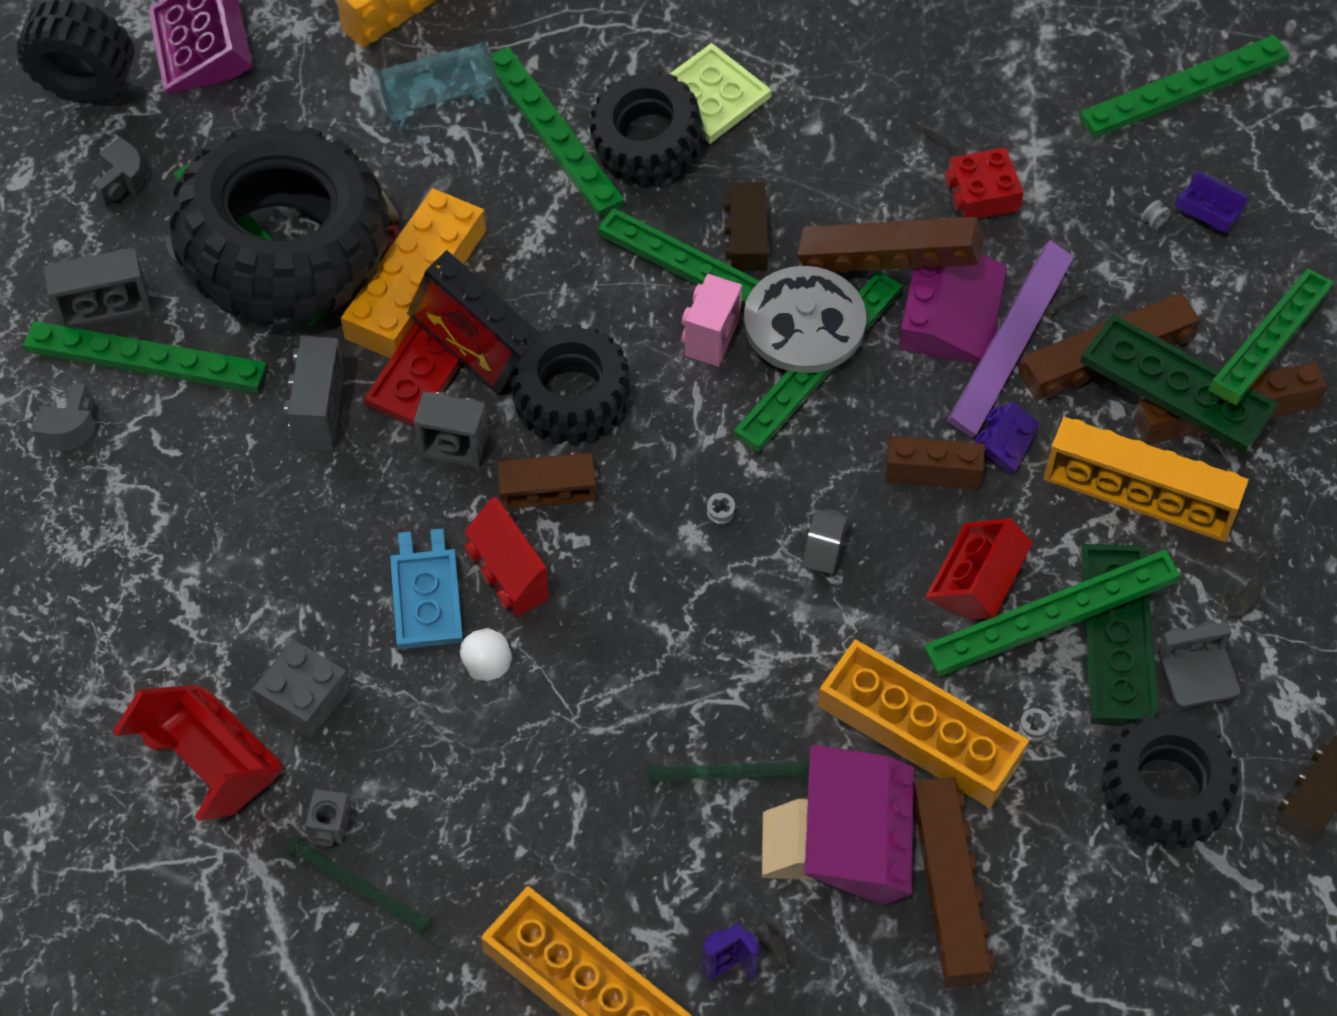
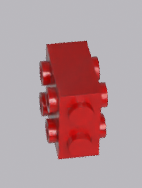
[944,147,1024,219]

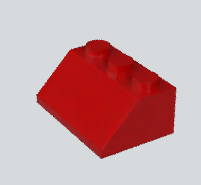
[463,496,549,618]
[925,518,1033,620]

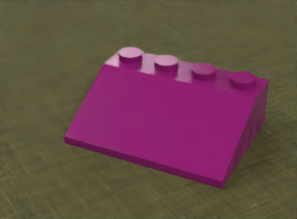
[148,0,253,94]
[898,253,1007,364]
[804,745,914,905]

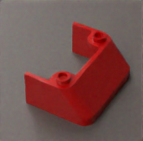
[112,685,282,821]

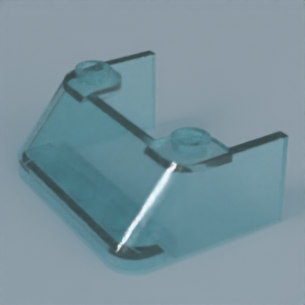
[368,40,500,121]

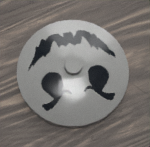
[744,266,866,373]

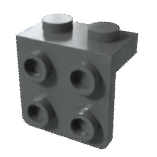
[1157,621,1240,708]

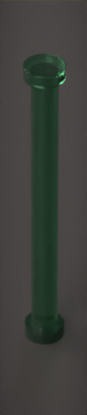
[647,758,810,784]
[286,835,434,936]

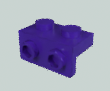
[1174,171,1249,233]
[975,401,1040,474]
[702,923,760,981]

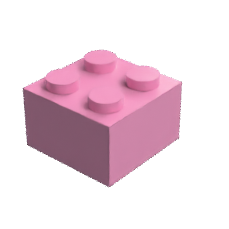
[681,274,742,367]

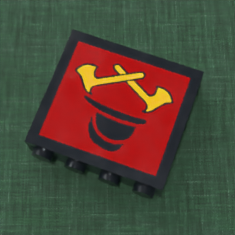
[407,250,541,395]

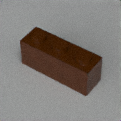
[885,436,985,490]
[497,452,596,510]

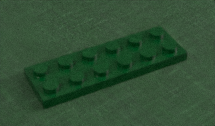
[1080,314,1279,454]
[1079,544,1159,725]

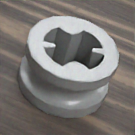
[1141,200,1171,230]
[707,493,735,524]
[1019,708,1051,743]

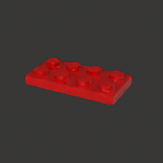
[363,322,462,427]

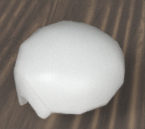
[459,628,512,681]

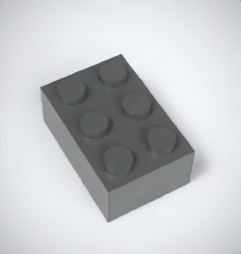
[44,248,151,328]
[284,336,345,450]

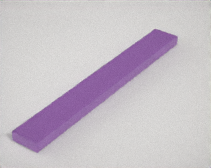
[947,240,1074,438]

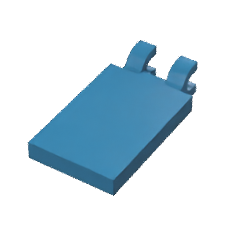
[390,528,463,649]

